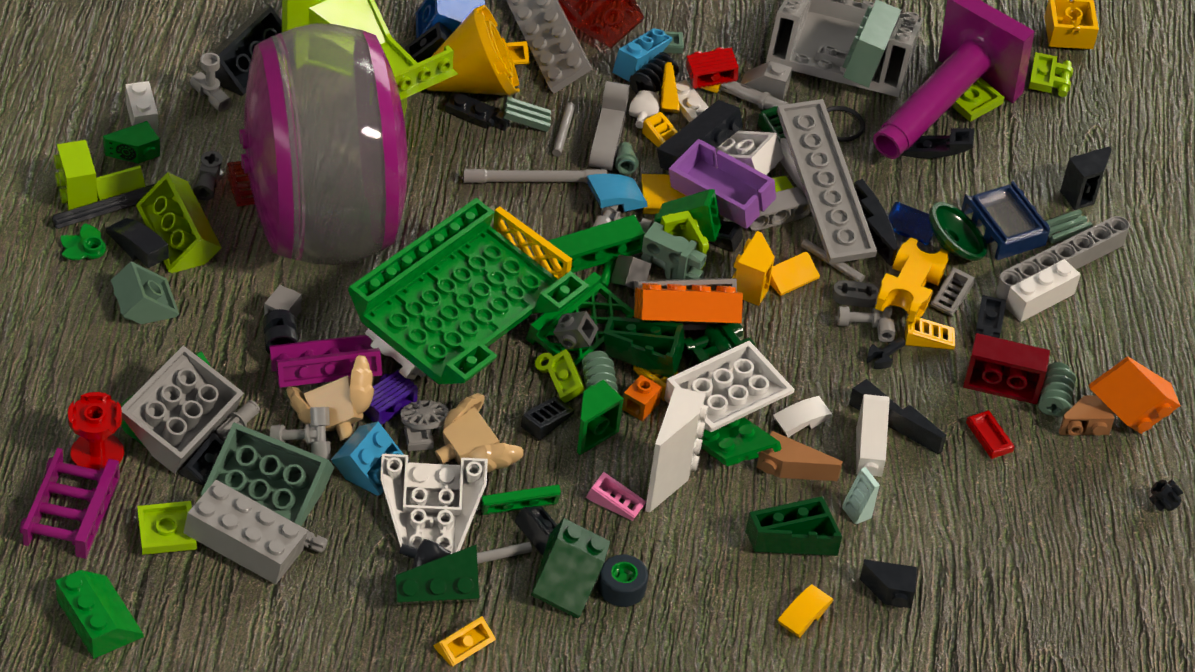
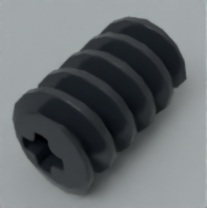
[629,52,679,94]

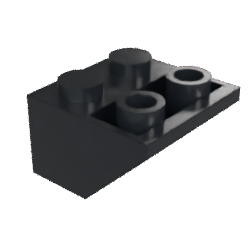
[1060,147,1112,210]

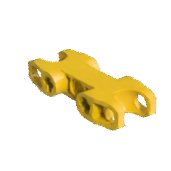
[875,237,949,323]

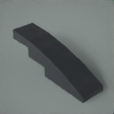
[854,179,898,266]

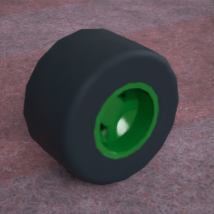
[598,554,648,607]

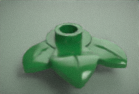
[60,223,106,260]

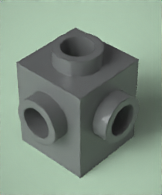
[553,311,599,350]

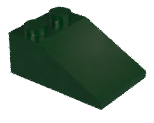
[531,518,611,619]

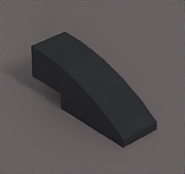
[105,218,169,268]

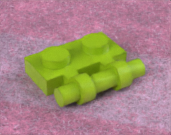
[1029,52,1073,97]

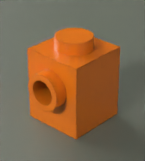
[622,375,662,421]

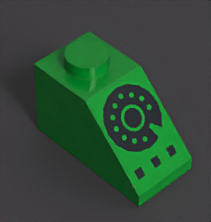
[103,121,160,164]

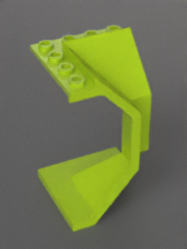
[282,0,458,118]

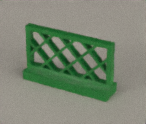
[526,271,635,368]

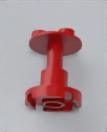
[68,392,124,470]

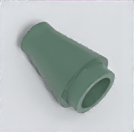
[615,142,639,175]

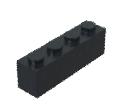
[657,100,743,171]

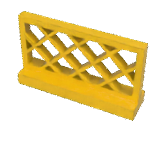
[493,206,572,279]

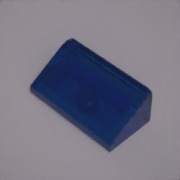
[888,202,934,245]

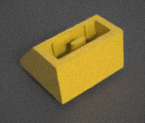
[732,231,775,306]

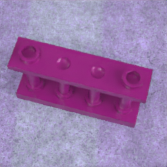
[269,335,382,388]
[19,448,120,559]

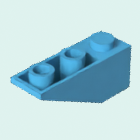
[612,28,673,82]

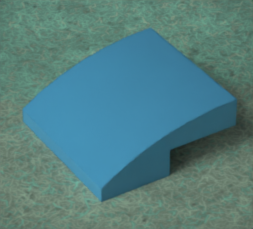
[587,174,648,212]

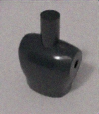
[399,539,451,569]

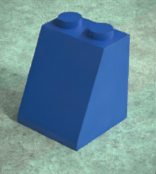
[415,0,485,38]

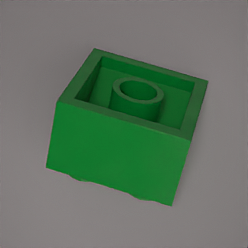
[577,380,624,455]

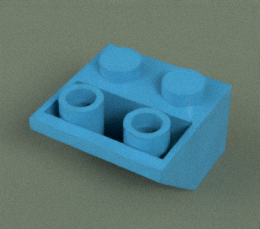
[331,421,404,496]

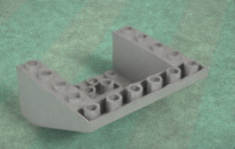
[766,0,924,97]

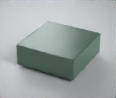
[663,31,684,54]

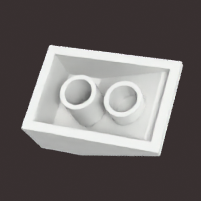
[716,131,784,175]

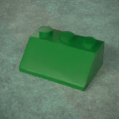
[55,570,144,659]

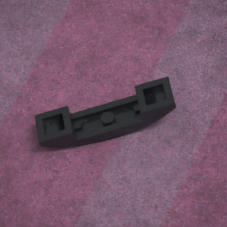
[900,128,975,158]

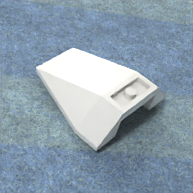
[380,454,488,557]

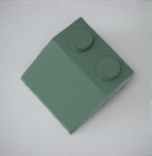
[111,261,179,324]

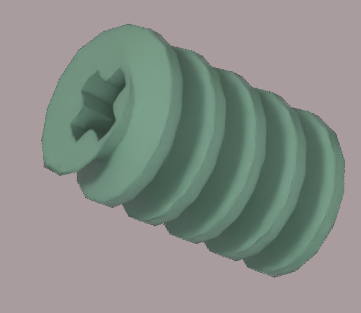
[582,351,619,394]
[1038,362,1076,417]

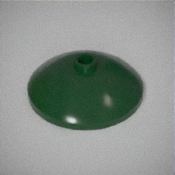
[929,202,987,261]

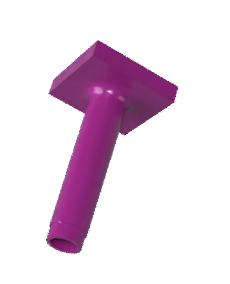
[873,0,1035,159]

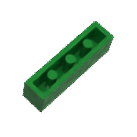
[544,214,645,275]

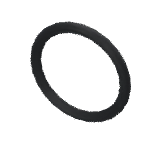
[826,106,865,142]

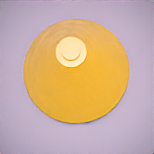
[427,5,520,96]

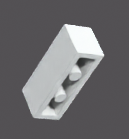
[1005,259,1081,322]

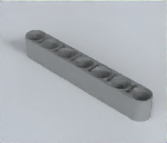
[996,216,1130,300]

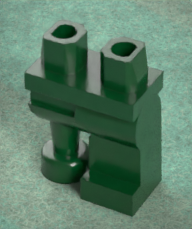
[682,322,755,367]

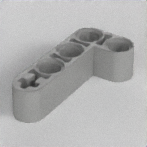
[589,81,630,171]

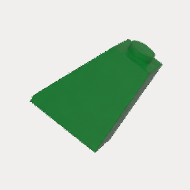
[654,189,721,242]

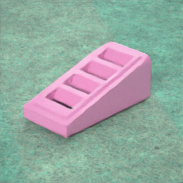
[586,472,647,521]

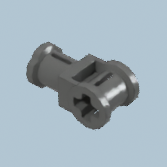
[193,151,223,201]

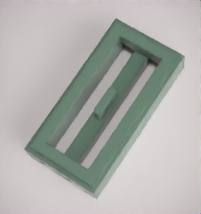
[504,97,551,132]
[1046,209,1093,244]

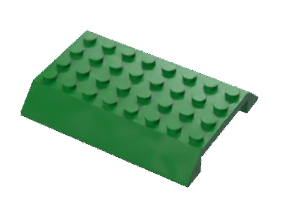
[348,198,589,384]

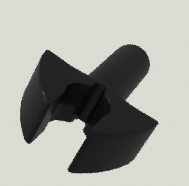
[866,337,906,369]

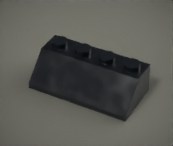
[200,6,282,96]

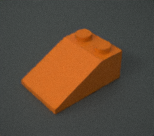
[1088,356,1181,434]

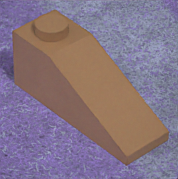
[756,431,843,481]

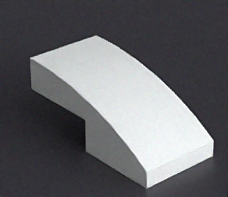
[773,396,833,437]

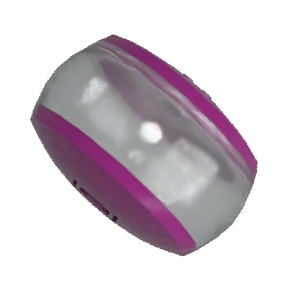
[239,23,408,265]

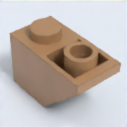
[1059,395,1114,436]

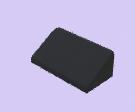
[178,432,224,486]
[515,506,557,555]

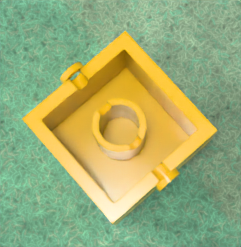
[1044,0,1099,49]

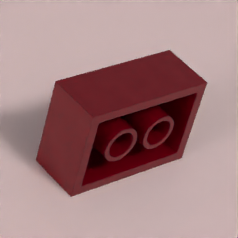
[963,333,1050,405]

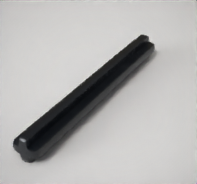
[52,183,156,229]

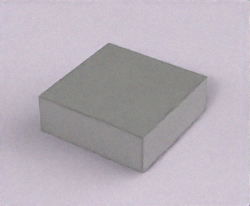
[404,426,434,451]

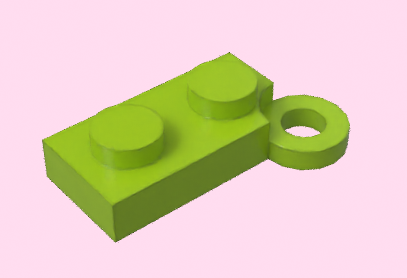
[535,349,585,403]

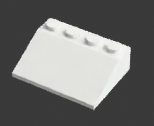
[664,341,794,432]
[645,386,708,512]

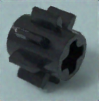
[1149,479,1183,511]

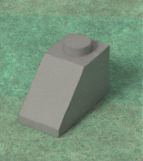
[741,61,792,101]

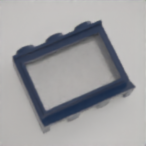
[961,181,1050,260]

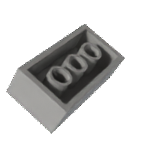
[184,480,308,584]

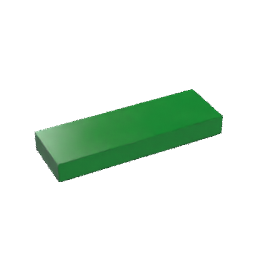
[479,484,561,515]

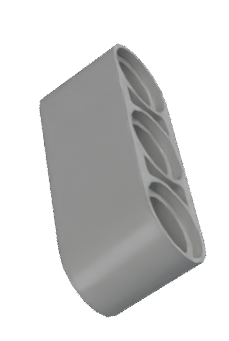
[749,187,811,231]

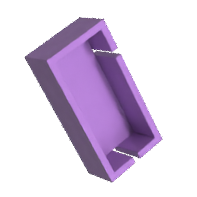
[669,139,776,229]

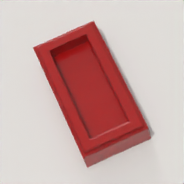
[966,410,1015,459]

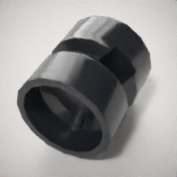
[263,309,298,354]

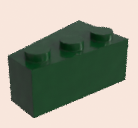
[604,316,685,378]
[745,496,842,556]
[394,544,479,606]

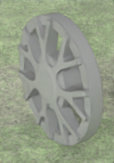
[401,400,449,430]

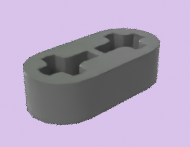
[832,280,879,308]

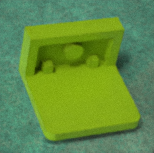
[660,211,709,271]

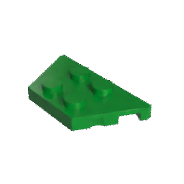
[698,417,782,467]

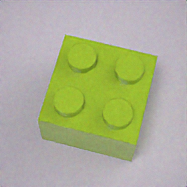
[53,140,98,210]

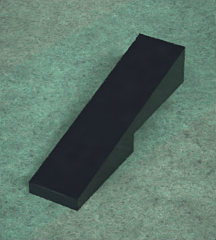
[849,379,947,454]

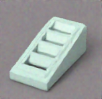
[842,467,880,524]

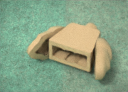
[286,355,374,442]
[435,393,523,473]

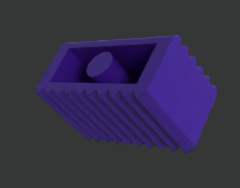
[363,370,418,425]

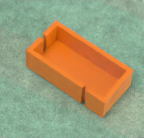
[634,283,743,323]

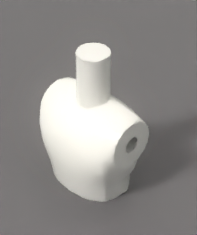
[629,90,660,129]

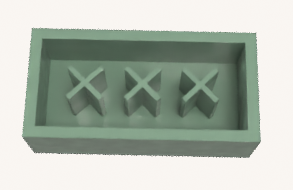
[842,0,901,88]

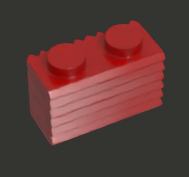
[686,47,739,89]

